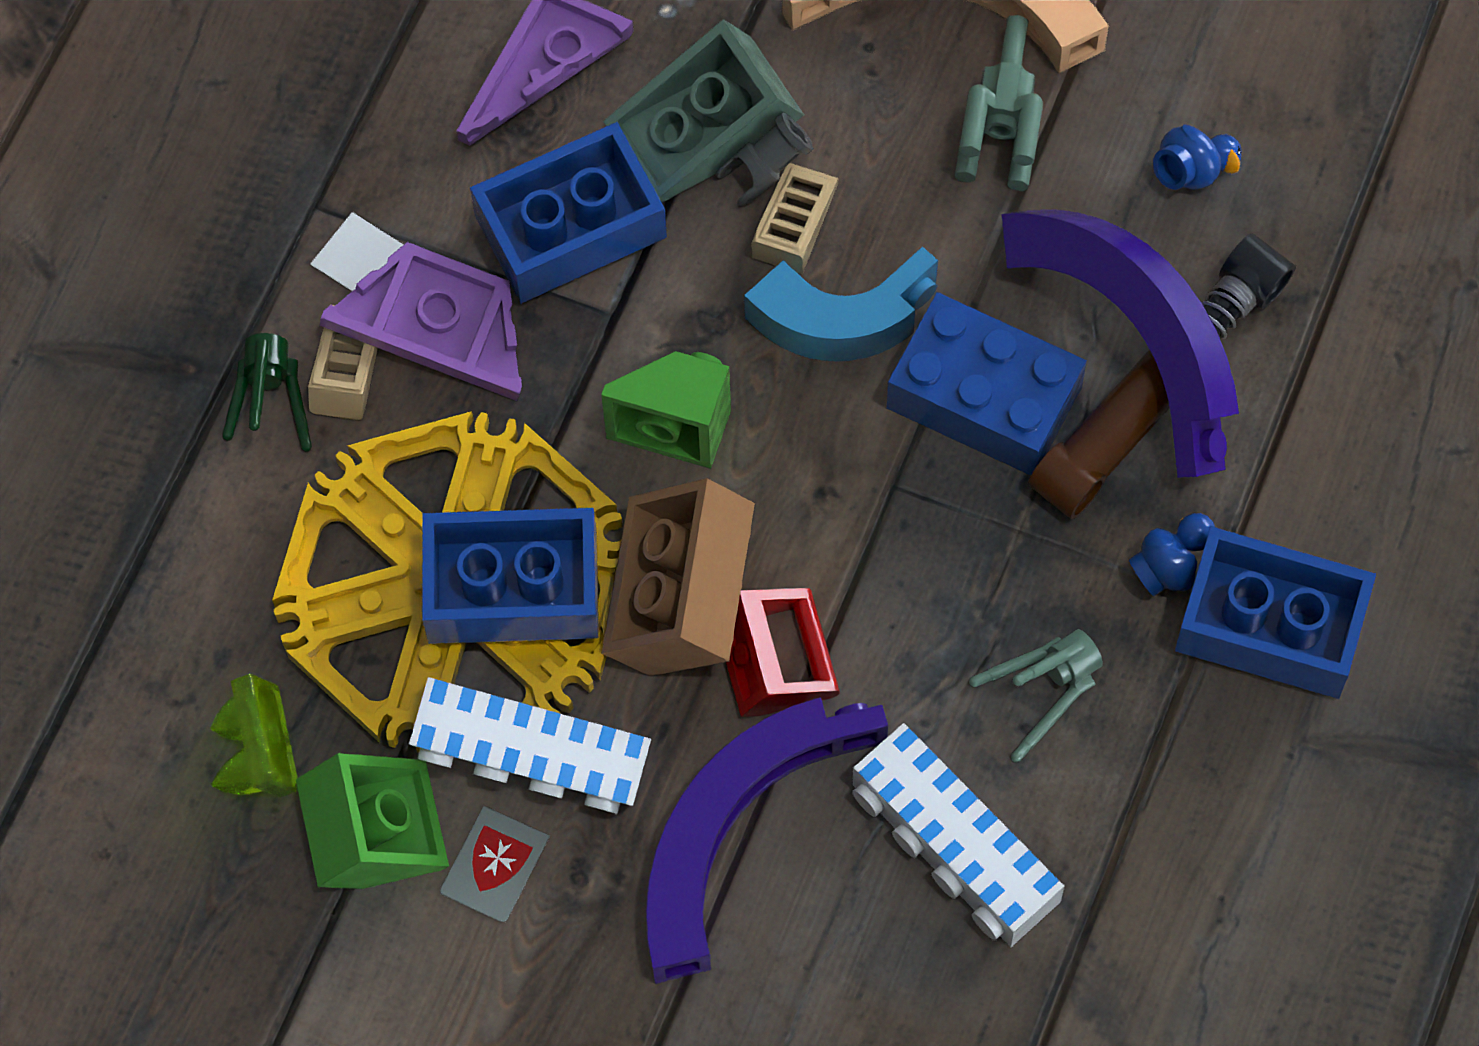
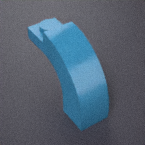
[744,246,938,361]

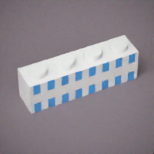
[409,677,651,814]
[852,723,1064,947]

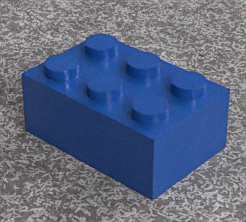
[470,122,667,303]
[886,292,1087,475]
[422,508,599,644]
[1175,526,1376,699]

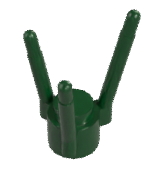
[222,333,312,452]

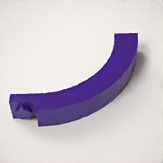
[1001,209,1239,478]
[646,697,888,984]

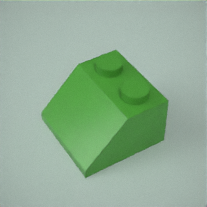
[601,351,731,469]
[296,753,449,889]

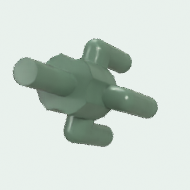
[954,15,1043,191]

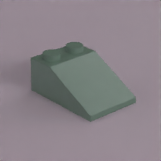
[603,19,804,202]

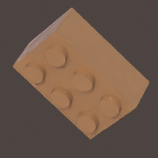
[602,478,755,676]

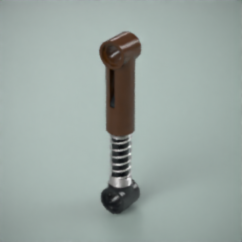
[1028,233,1296,520]

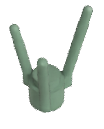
[969,629,1103,763]

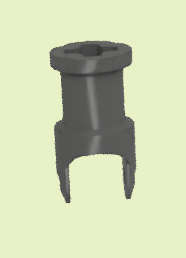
[716,113,814,207]

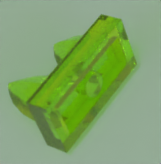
[210,673,298,798]

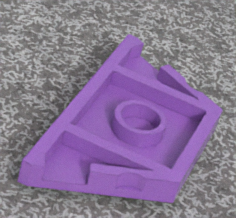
[320,242,522,401]

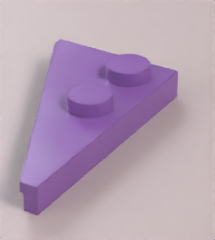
[457,0,634,145]

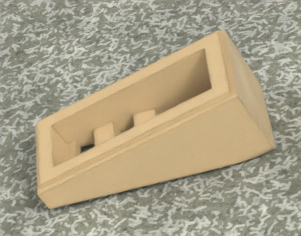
[751,163,838,274]
[308,305,378,420]

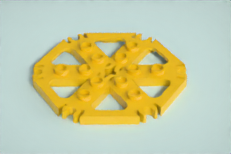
[272,411,623,753]

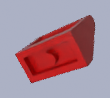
[726,588,840,717]

